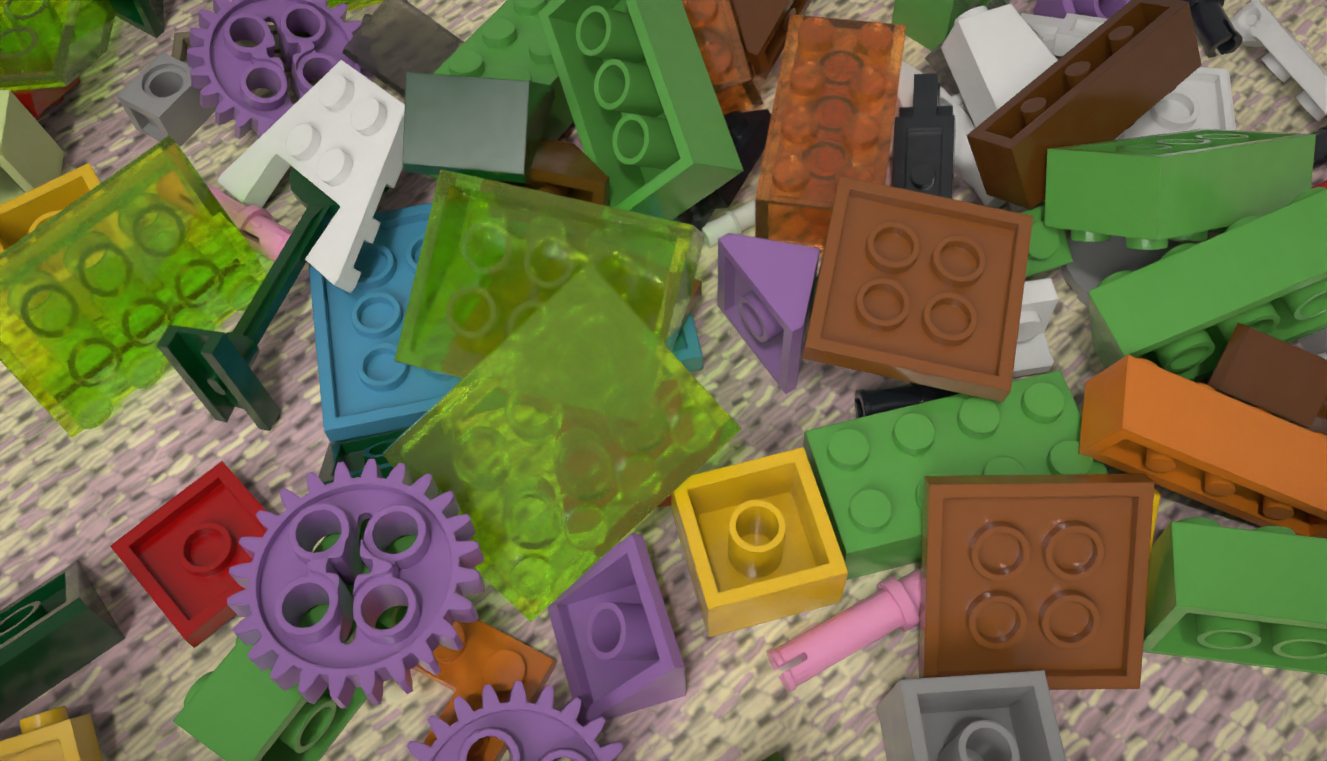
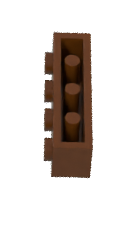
[966,0,1202,210]

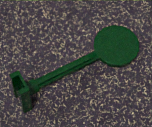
[156,167,389,431]

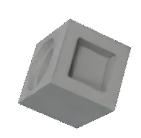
[117,52,218,150]

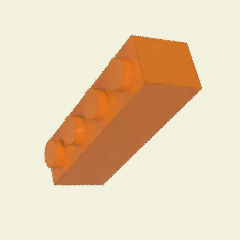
[1079,355,1327,539]

